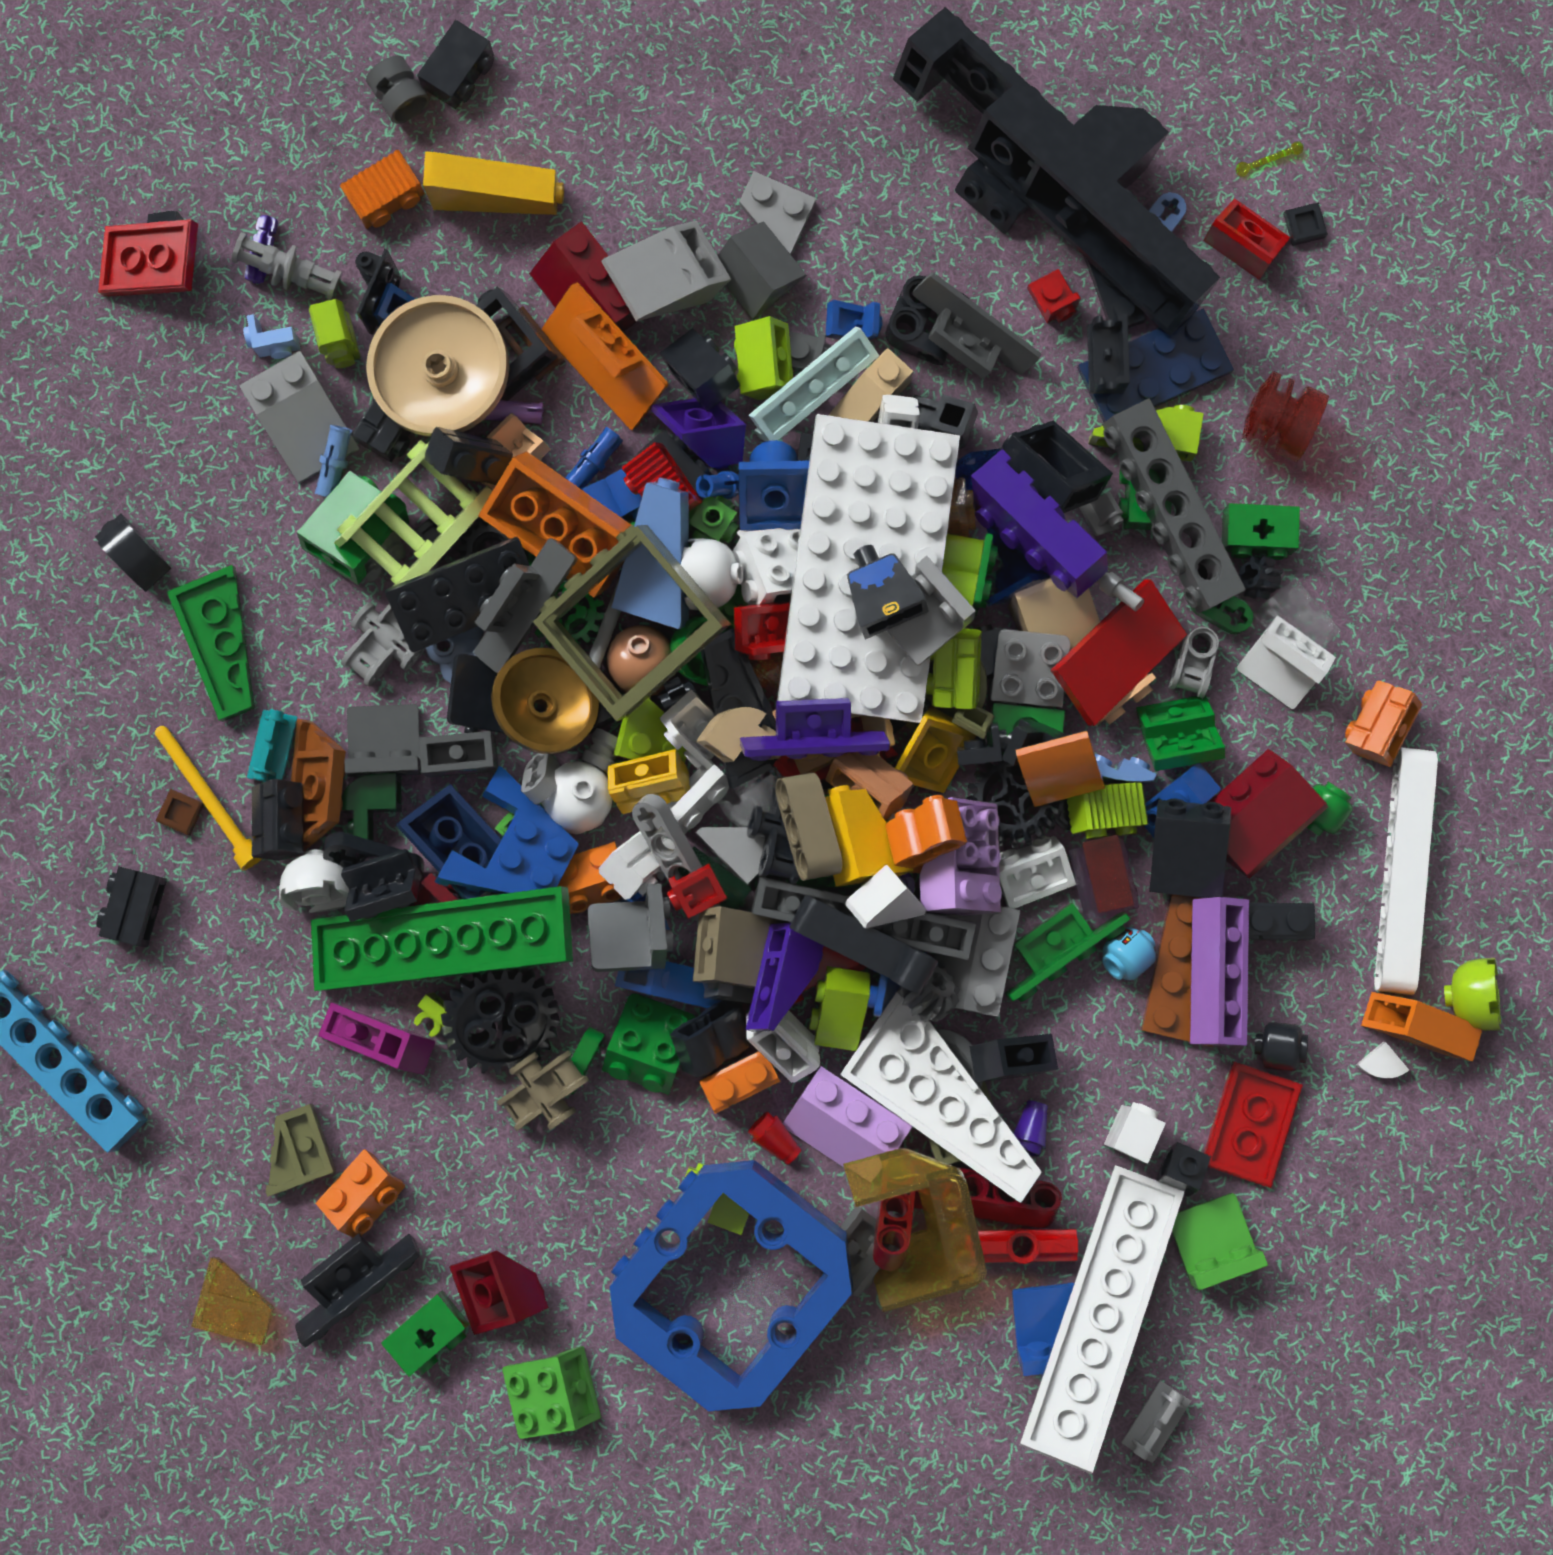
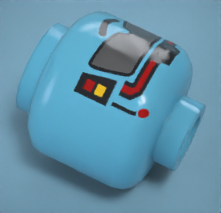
[1102,927,1156,980]

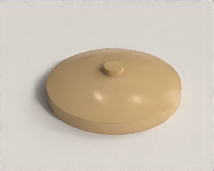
[367,295,509,437]

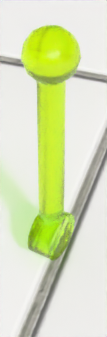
[1235,141,1304,177]

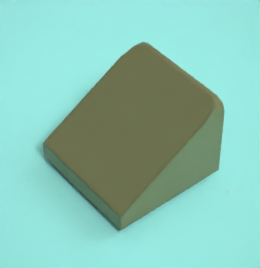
[952,706,995,739]

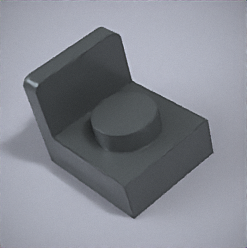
[789,331,831,371]

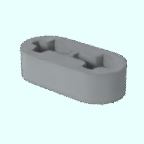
[521,753,560,805]

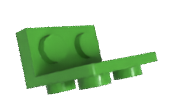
[1172,1193,1268,1290]
[502,1346,601,1439]

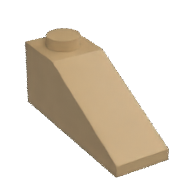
[828,348,913,422]

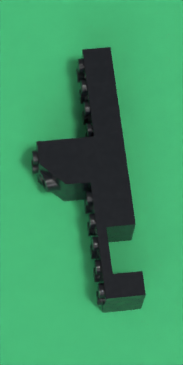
[893,7,1221,336]

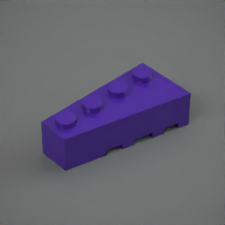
[971,449,1108,598]

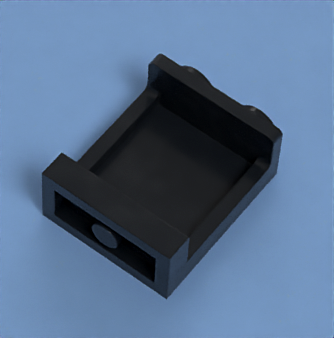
[1149,798,1231,898]

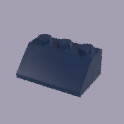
[396,784,501,899]

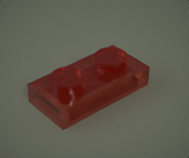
[1082,834,1134,913]

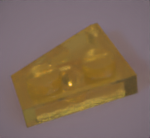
[191,1256,274,1345]

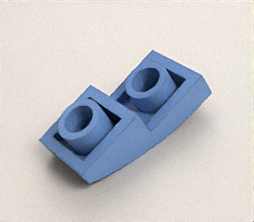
[1095,754,1157,784]

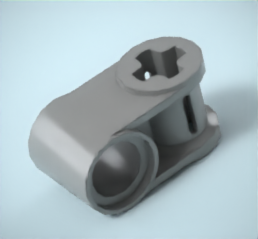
[1168,627,1219,699]

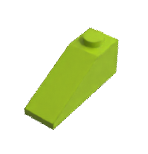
[1088,405,1204,462]

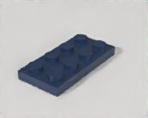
[1077,308,1234,423]

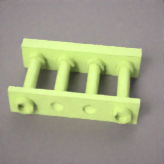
[334,440,492,587]

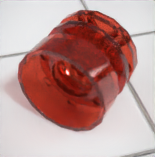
[1241,371,1329,463]

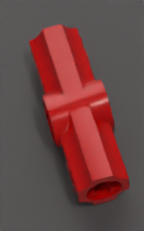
[966,1228,1078,1264]

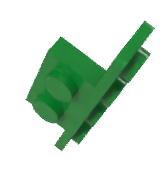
[1004,903,1130,1002]

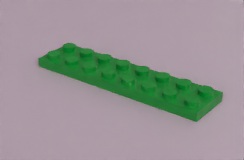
[311,886,573,991]

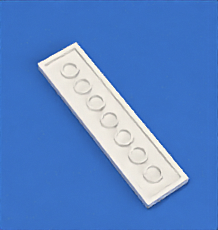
[1019,1165,1185,1474]

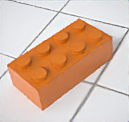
[478,451,631,598]

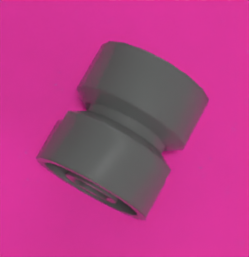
[366,55,430,124]

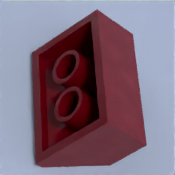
[529,221,637,332]
[1210,749,1328,879]

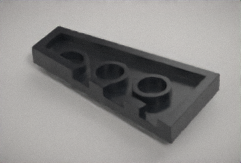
[701,628,777,789]

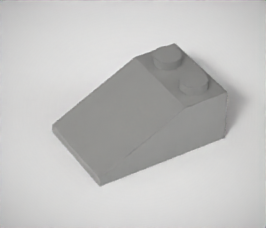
[239,351,359,484]

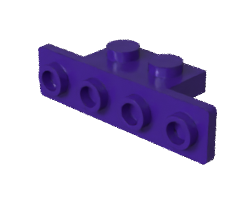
[740,698,890,761]

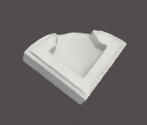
[1356,1042,1409,1078]

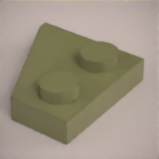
[266,1103,336,1197]

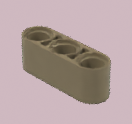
[776,773,842,881]

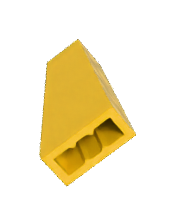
[423,151,564,215]

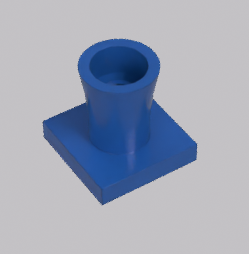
[739,440,809,530]

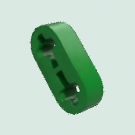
[1189,596,1253,634]
[571,1026,605,1095]

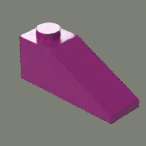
[318,1002,436,1075]

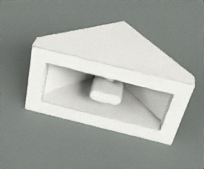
[845,865,927,929]

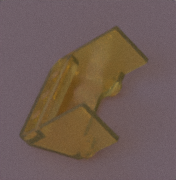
[843,1148,987,1312]

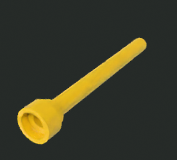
[155,726,262,871]

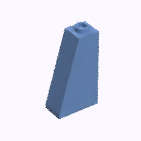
[611,477,689,629]

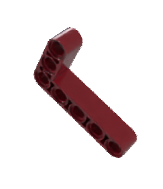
[873,1159,1062,1271]

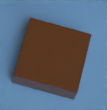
[156,789,204,836]

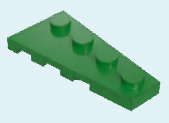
[167,565,255,722]

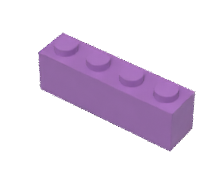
[1190,897,1249,1046]

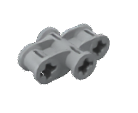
[341,602,425,687]

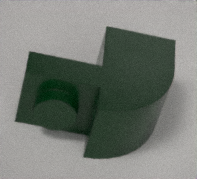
[341,773,402,841]

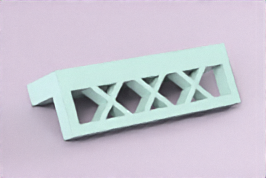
[748,327,879,441]

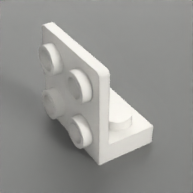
[1237,615,1336,709]

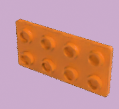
[542,283,669,430]

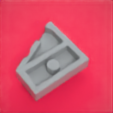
[739,171,816,256]

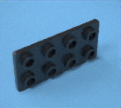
[385,537,530,652]

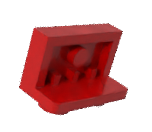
[734,600,791,660]

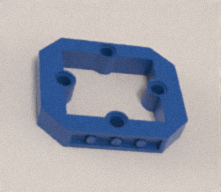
[609,1160,853,1411]

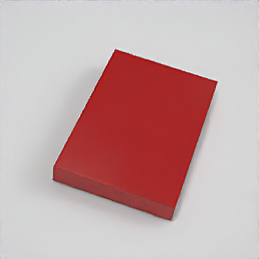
[98,219,198,296]
[1204,1061,1303,1188]

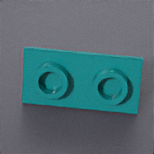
[247,709,298,782]

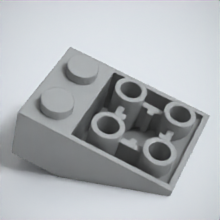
[601,221,731,321]

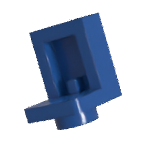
[826,300,882,341]

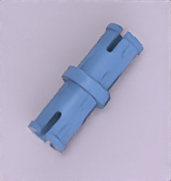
[315,424,353,497]

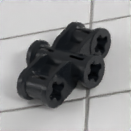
[747,777,800,885]

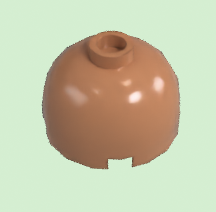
[606,625,676,696]

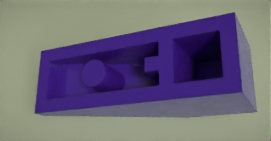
[746,922,823,1032]

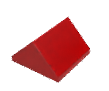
[1203,198,1291,280]

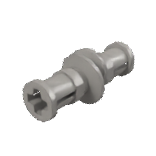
[231,232,342,300]

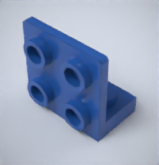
[1012,1283,1074,1376]

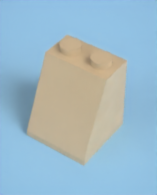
[1007,579,1100,652]

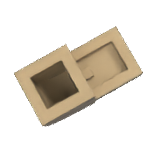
[696,707,781,762]

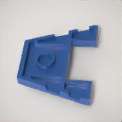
[435,766,579,894]

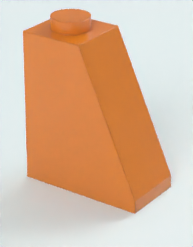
[1361,992,1482,1062]

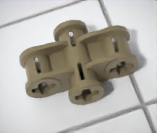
[497,1050,589,1131]

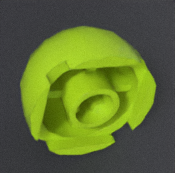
[1444,958,1501,1031]

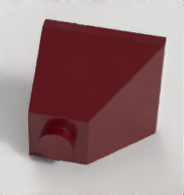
[449,1250,549,1335]

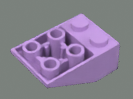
[920,797,1002,916]

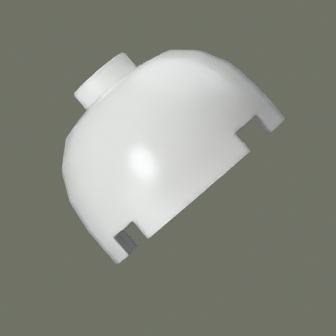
[681,538,743,610]
[541,761,613,834]
[279,849,349,913]

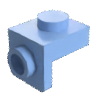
[243,314,301,359]

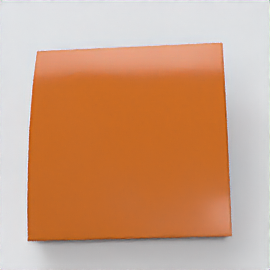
[1015,731,1105,807]

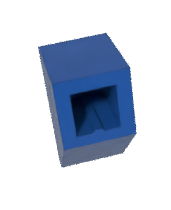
[1144,763,1221,838]

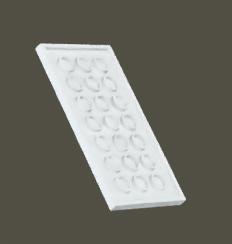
[777,414,960,723]

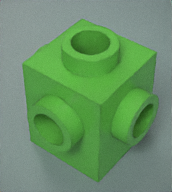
[689,496,740,543]

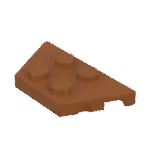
[291,719,346,856]

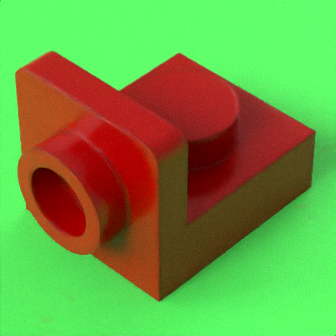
[1027,269,1081,323]
[666,864,727,919]

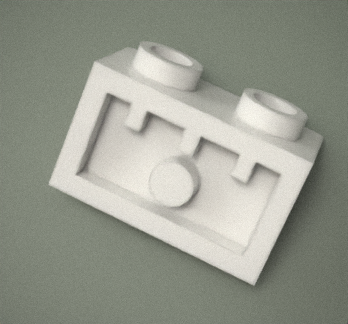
[999,836,1076,909]

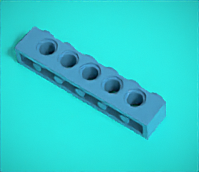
[0,969,148,1153]

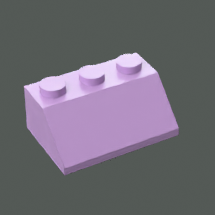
[783,1065,913,1186]

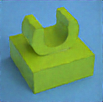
[414,992,446,1037]

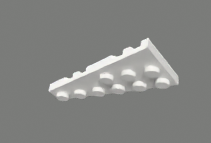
[840,992,1042,1203]

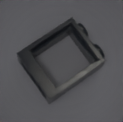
[476,286,558,401]
[1002,420,1113,513]

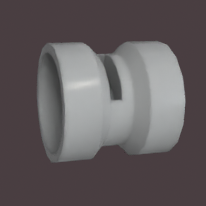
[580,728,618,774]

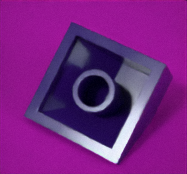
[651,398,746,469]

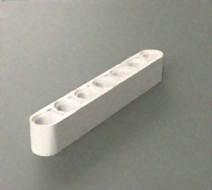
[1374,747,1438,995]

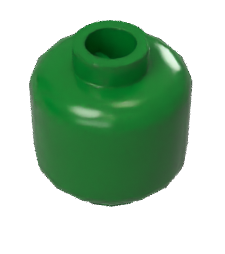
[1306,781,1353,836]

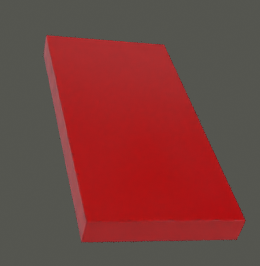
[1051,579,1187,726]

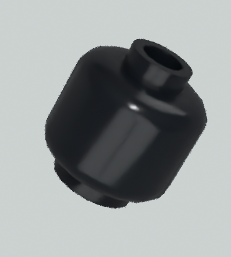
[1254,1022,1308,1071]

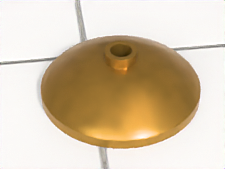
[491,648,599,754]

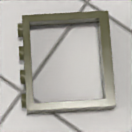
[533,525,731,721]

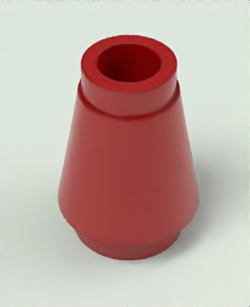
[748,1111,802,1165]

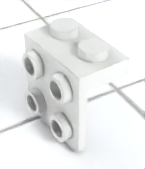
[732,528,800,606]

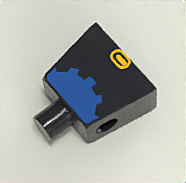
[847,545,929,640]

